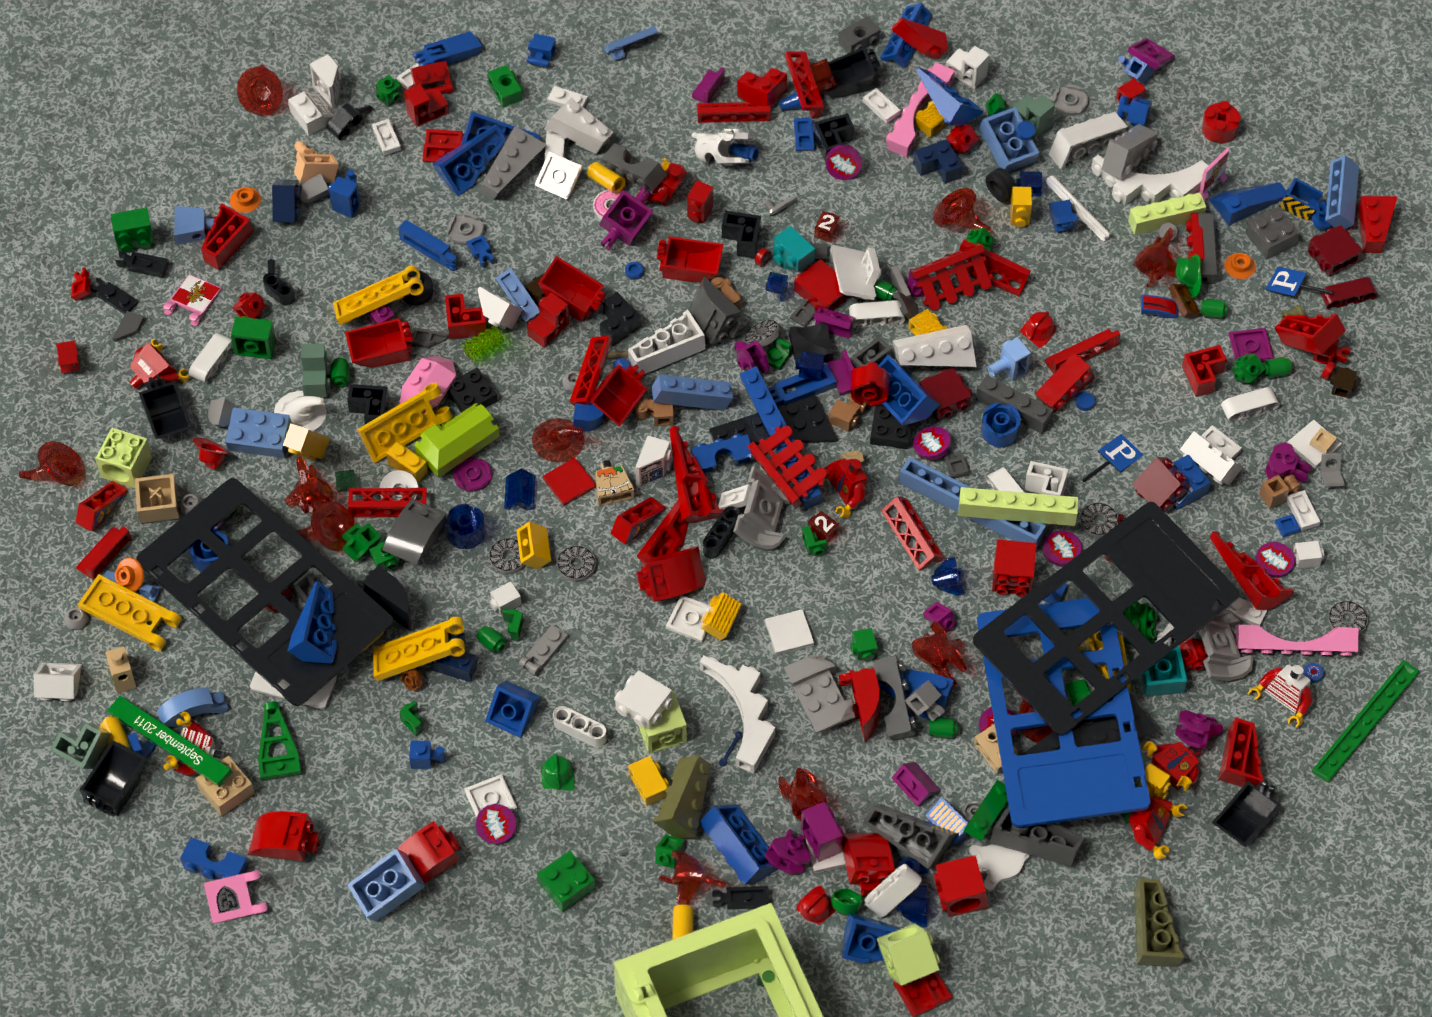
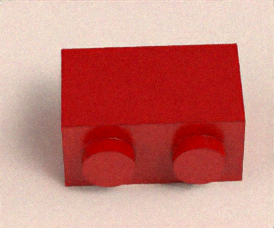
[687,180,713,223]

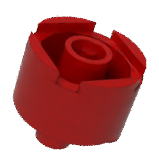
[1202,101,1241,144]
[850,362,889,406]

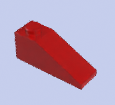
[892,18,948,59]

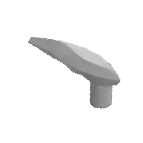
[764,196,798,215]

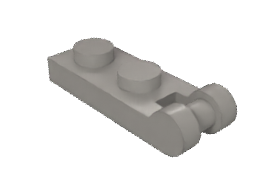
[519,625,568,676]

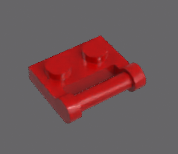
[410,61,453,94]

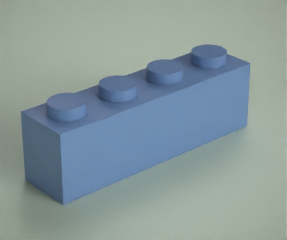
[1325,155,1359,229]
[652,374,733,410]

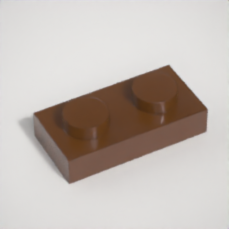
[1169,283,1201,319]

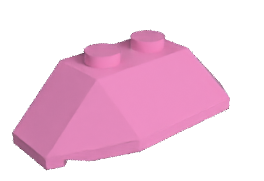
[400,356,457,413]

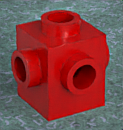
[945,125,979,153]
[232,292,266,319]
[1180,638,1208,671]

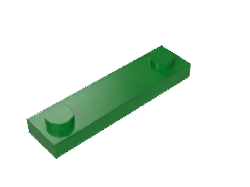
[964,780,1008,841]

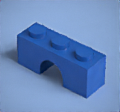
[692,434,754,473]
[180,837,249,879]

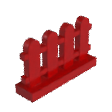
[910,243,993,310]
[747,426,827,509]

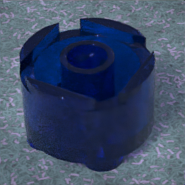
[445,504,485,549]

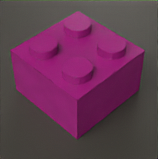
[801,802,844,862]

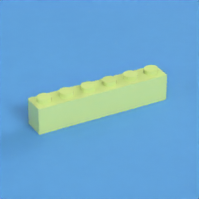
[958,487,1078,526]

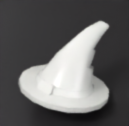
[274,391,327,431]

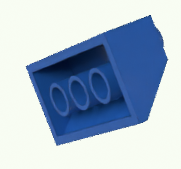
[878,355,940,426]
[699,804,778,885]

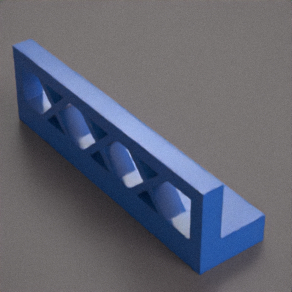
[880,3,932,67]

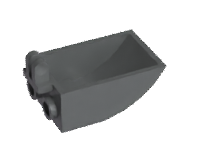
[689,276,747,344]
[382,499,446,565]

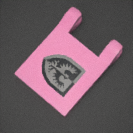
[204,870,268,923]

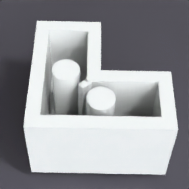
[946,46,989,89]
[1025,461,1068,496]

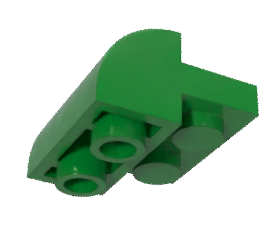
[1123,602,1157,646]

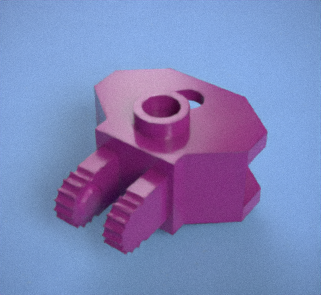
[734,341,770,374]
[1264,442,1311,482]
[1175,710,1224,749]
[765,829,811,875]

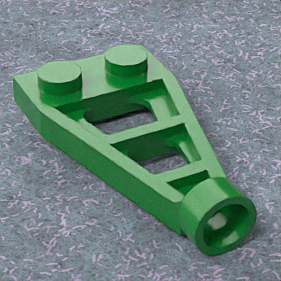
[258,701,301,781]

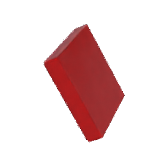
[542,457,596,506]

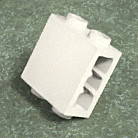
[614,670,673,729]

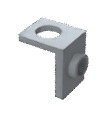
[1320,453,1344,487]

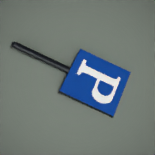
[1265,267,1334,297]
[1082,434,1143,482]

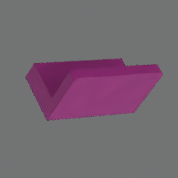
[692,67,725,103]
[814,307,855,338]
[827,350,854,396]
[892,762,941,807]

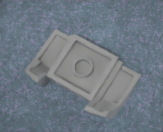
[734,466,791,550]
[1199,610,1253,681]
[784,655,858,734]

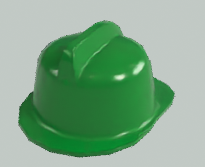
[1175,254,1202,298]
[541,753,575,791]

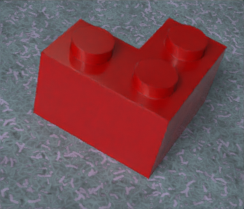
[737,68,787,107]
[404,84,449,127]
[527,292,569,348]
[445,294,487,339]
[1182,345,1227,397]

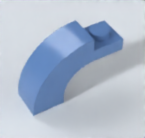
[157,687,228,727]

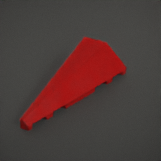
[669,426,723,523]
[637,499,689,562]
[1210,531,1294,610]

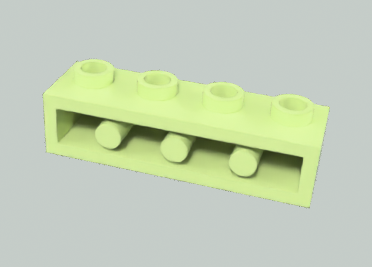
[1128,193,1206,235]

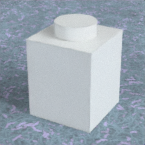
[1293,541,1324,569]
[489,582,521,615]

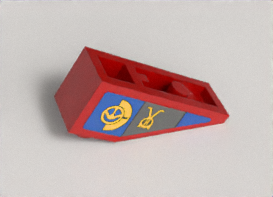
[75,481,128,531]
[610,497,666,544]

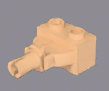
[294,141,339,183]

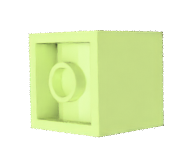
[95,428,152,488]
[638,691,687,754]
[877,923,940,985]

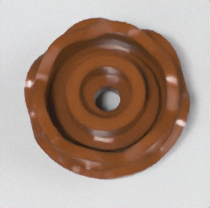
[400,668,423,691]

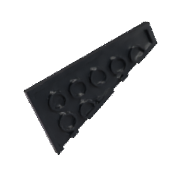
[709,394,837,445]
[1025,692,1159,755]

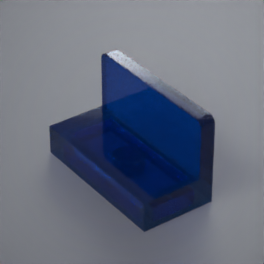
[504,468,536,510]

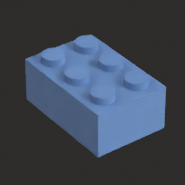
[979,107,1039,172]
[225,408,292,458]
[347,848,426,922]

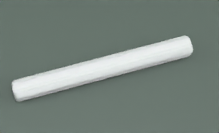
[1046,175,1111,241]

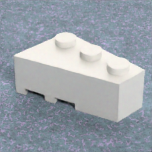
[544,98,613,154]
[1180,431,1243,485]

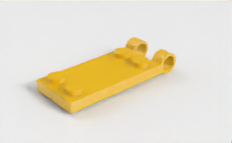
[333,265,424,325]
[357,383,453,463]
[77,574,182,652]
[373,617,465,681]

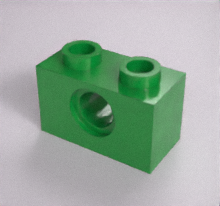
[487,65,524,108]

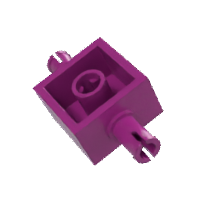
[599,188,653,250]

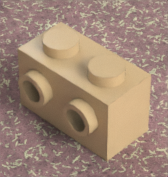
[974,724,1018,774]

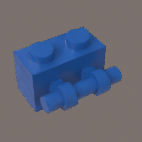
[328,170,361,218]

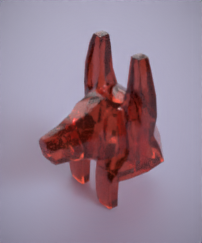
[1132,228,1176,288]
[284,456,335,521]
[911,621,967,687]
[778,768,827,821]
[659,850,726,905]

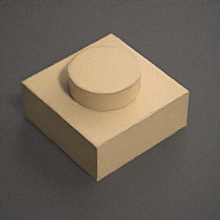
[1309,428,1337,454]
[840,450,864,462]

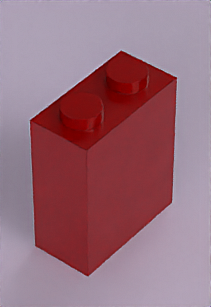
[794,259,850,310]

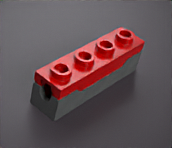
[1186,213,1217,284]

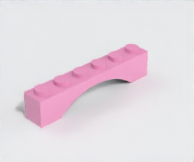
[886,62,955,157]
[1236,625,1358,656]

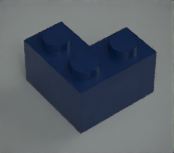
[913,139,963,184]
[272,179,302,222]
[432,632,477,682]

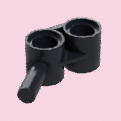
[326,103,373,140]
[263,259,295,306]

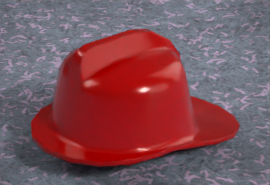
[1020,311,1057,348]
[193,437,230,470]
[796,885,835,925]

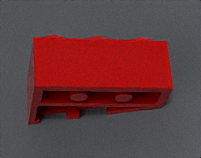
[1358,196,1398,253]
[201,203,253,270]
[1274,314,1346,355]
[1035,353,1095,413]
[1218,717,1264,787]

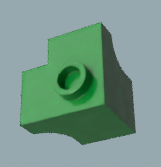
[342,523,382,563]

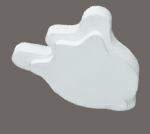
[969,844,1029,892]

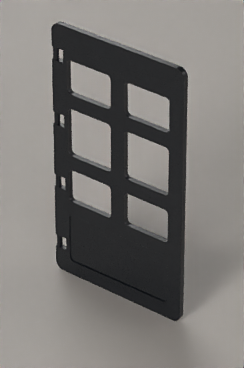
[136,478,394,706]
[973,502,1240,736]

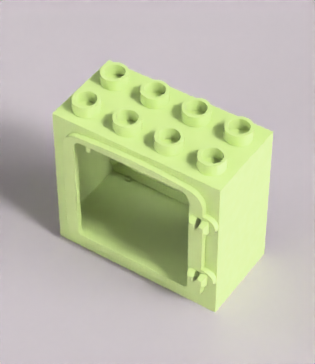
[614,903,823,1017]

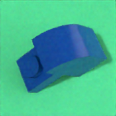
[1048,199,1078,232]
[572,390,605,431]

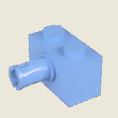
[987,337,1031,381]

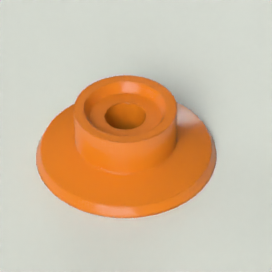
[230,187,261,213]
[1224,253,1256,279]
[115,557,144,592]

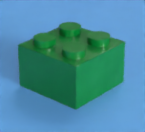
[110,207,155,253]
[231,316,276,360]
[537,851,595,913]

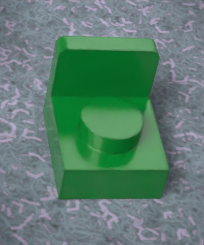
[766,338,791,370]
[802,526,828,556]
[503,609,524,641]
[399,701,422,736]
[655,835,684,869]

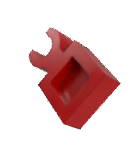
[71,267,91,301]

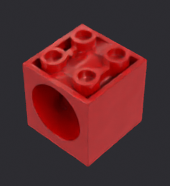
[992,539,1036,597]
[933,855,989,917]

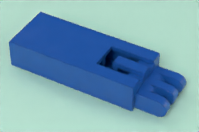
[413,31,482,66]
[398,220,457,271]
[768,363,837,406]

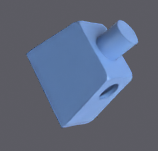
[174,206,214,245]

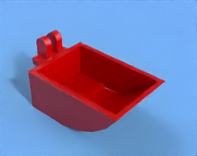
[657,236,724,282]
[538,256,606,322]
[345,318,413,367]
[590,364,648,427]
[636,546,706,602]
[839,668,881,742]
[247,811,321,861]
[397,821,462,884]
[842,833,895,897]

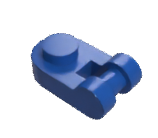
[1308,199,1331,231]

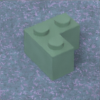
[1012,95,1055,138]
[301,343,331,397]
[50,723,111,769]

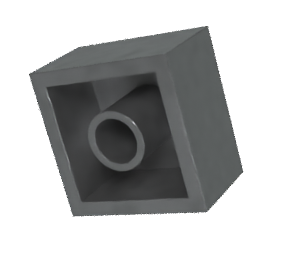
[1245,207,1300,260]

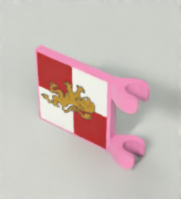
[1197,148,1230,202]
[163,274,221,326]

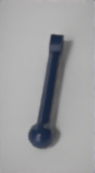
[719,731,743,767]

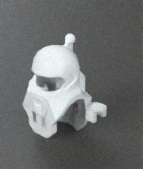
[692,129,754,166]

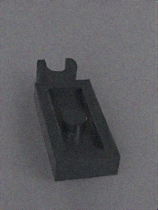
[115,252,169,278]
[90,278,138,315]
[712,886,769,909]

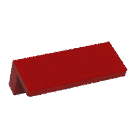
[76,526,131,580]

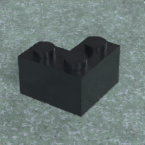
[813,113,854,161]
[722,210,761,258]
[600,292,641,347]
[347,384,389,424]

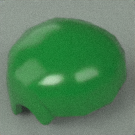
[831,888,863,916]

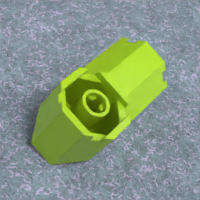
[414,403,500,478]

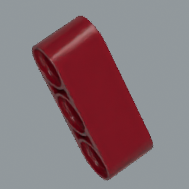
[1320,277,1378,310]

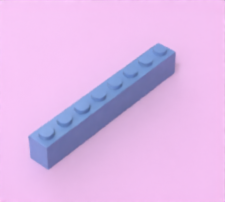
[899,457,1046,549]

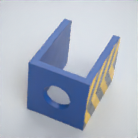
[1278,177,1323,221]

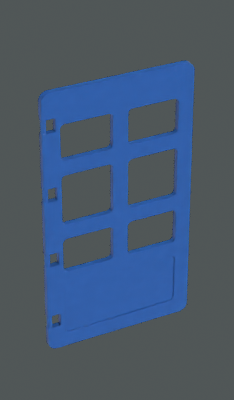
[977,597,1150,828]

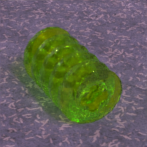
[461,325,504,363]

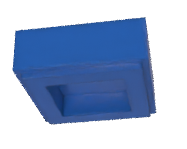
[1275,514,1301,538]

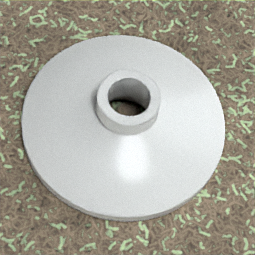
[380,470,418,500]

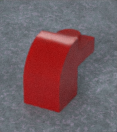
[56,340,81,373]

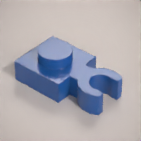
[466,235,494,267]

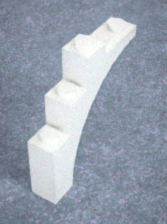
[1091,155,1208,206]
[700,655,775,774]

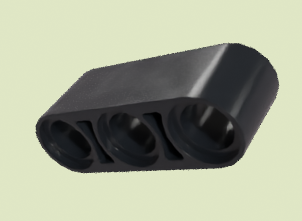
[703,506,740,559]

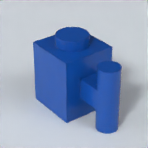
[527,33,556,68]
[1118,56,1155,85]
[1117,95,1153,126]
[409,741,446,769]

